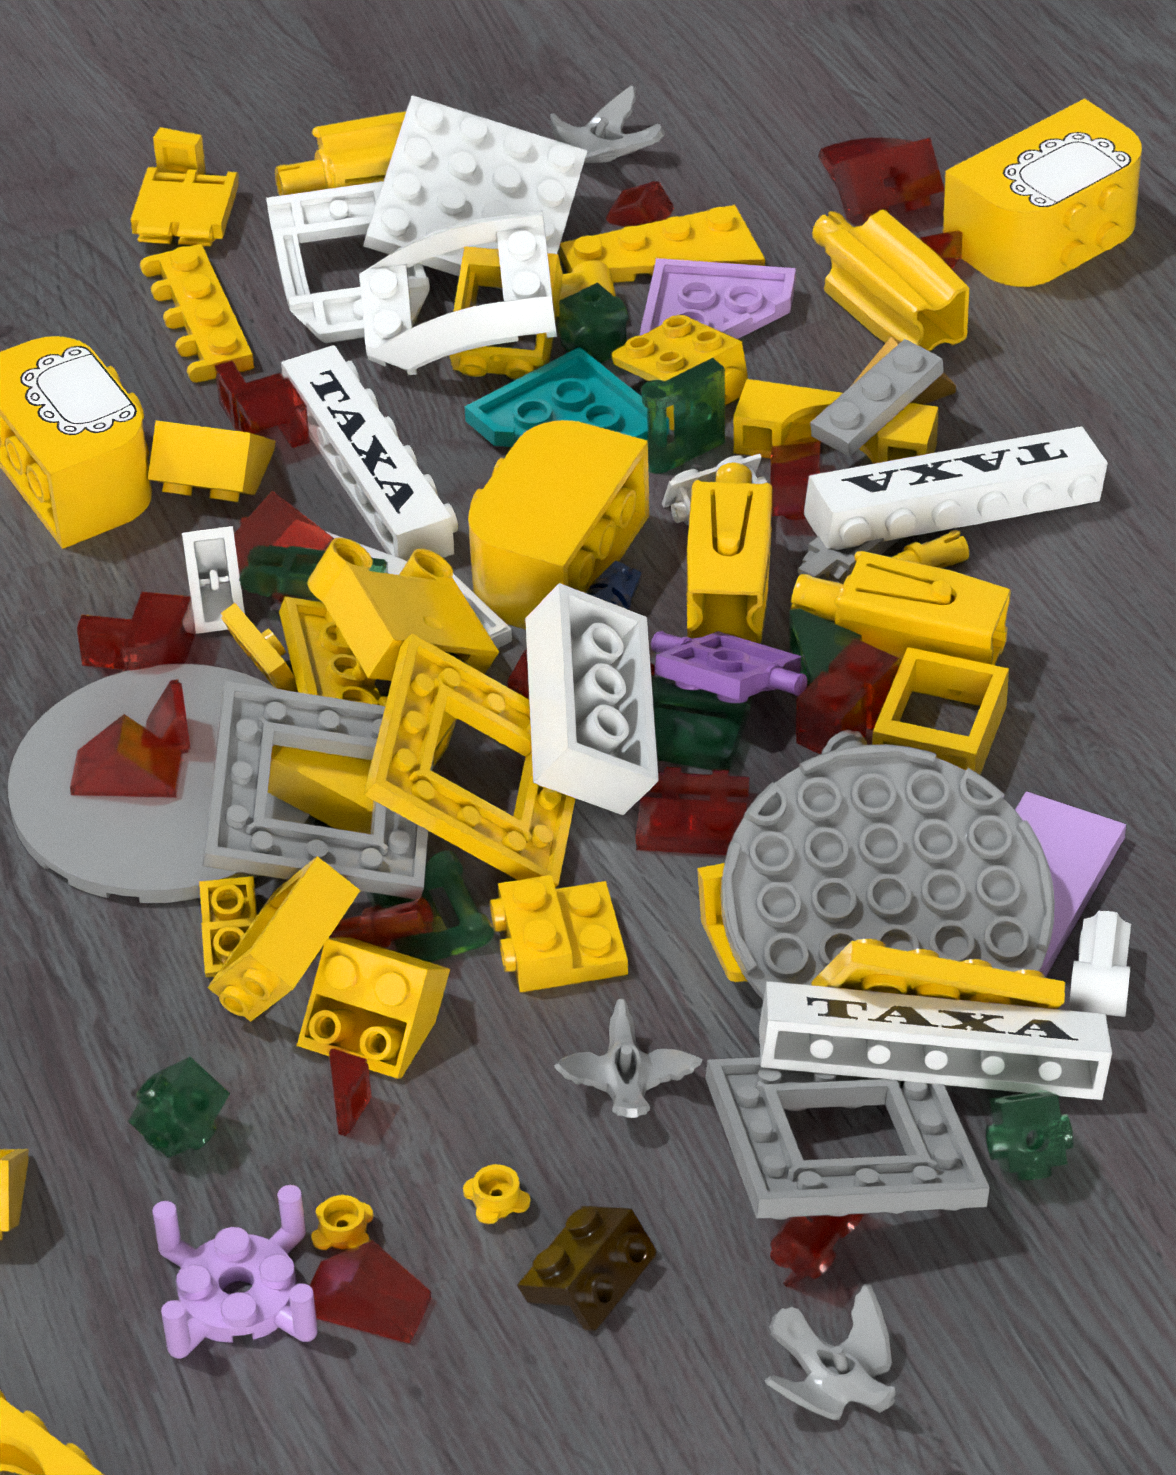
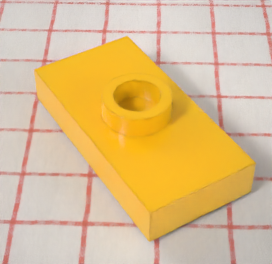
[221,603,298,692]

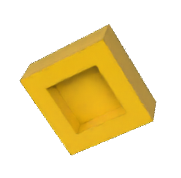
[153,127,206,175]

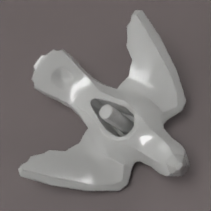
[551,85,665,163]
[554,998,703,1118]
[765,1284,896,1420]

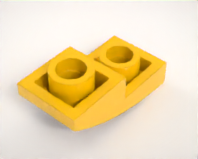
[199,876,257,978]

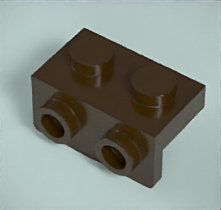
[517,1206,657,1331]

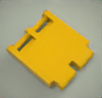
[131,167,239,246]

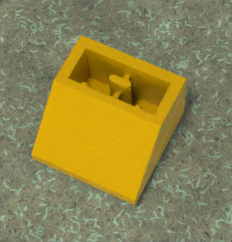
[297,937,450,1079]

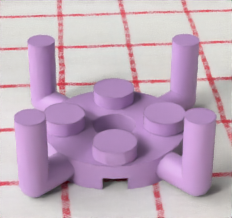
[153,1185,318,1359]

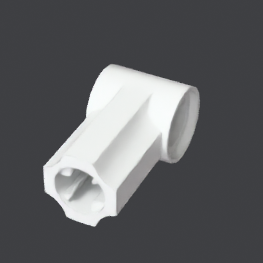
[1069,911,1131,1017]

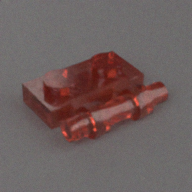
[636,767,750,855]

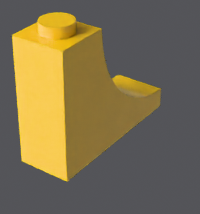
[268,711,457,834]

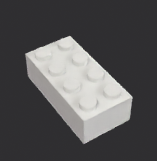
[525,583,659,815]

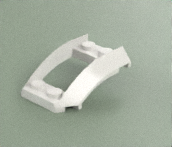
[266,181,430,343]
[359,211,557,375]

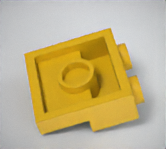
[490,875,628,993]

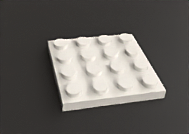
[363,95,587,290]

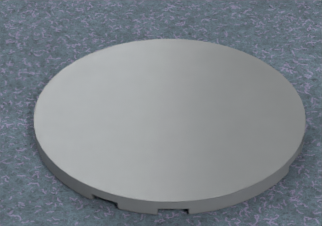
[8,664,316,903]
[721,745,1055,1000]

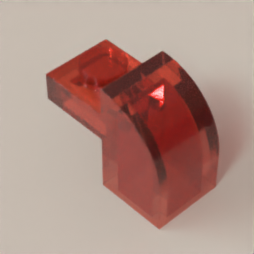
[77,591,196,671]

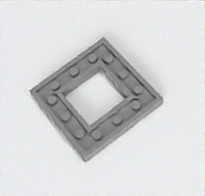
[202,681,434,900]
[705,1057,990,1219]

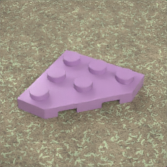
[639,258,796,339]

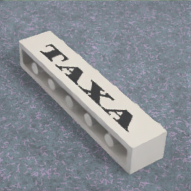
[281,345,458,561]
[804,426,1108,550]
[759,981,1112,1100]

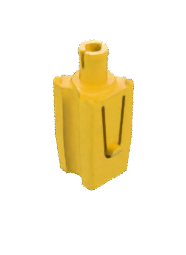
[275,112,406,196]
[812,210,970,352]
[687,462,773,644]
[791,551,1011,673]

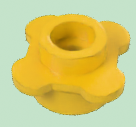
[463,1164,530,1224]
[311,1195,373,1252]

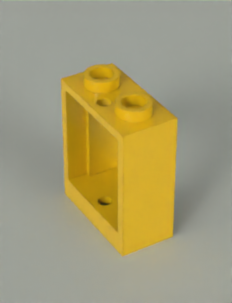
[449,246,563,380]
[872,647,1009,775]
[207,856,361,1022]

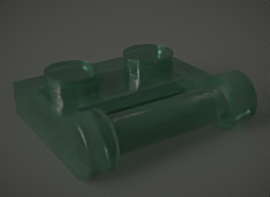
[641,358,725,474]
[651,675,752,773]
[367,850,494,962]

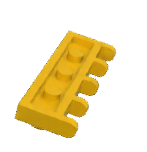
[140,244,254,383]

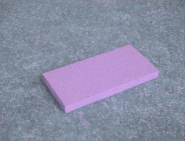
[1015,791,1126,978]

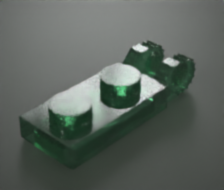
[239,544,388,599]

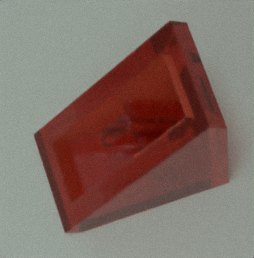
[70,714,183,798]
[309,1240,431,1344]

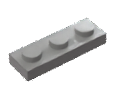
[810,339,944,457]

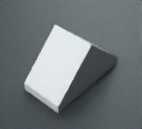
[182,526,245,634]

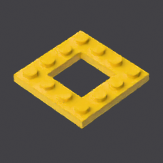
[363,633,576,888]

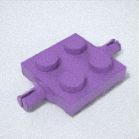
[651,631,807,703]

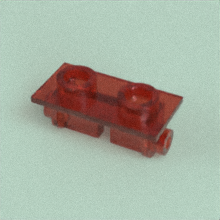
[770,1213,865,1287]

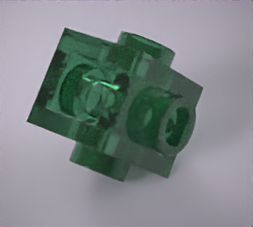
[557,282,628,364]
[128,1057,230,1158]
[985,1091,1073,1181]

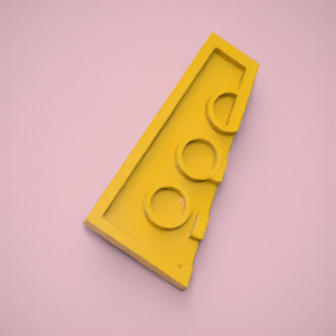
[559,205,765,283]
[279,597,388,706]
[811,939,1065,1009]

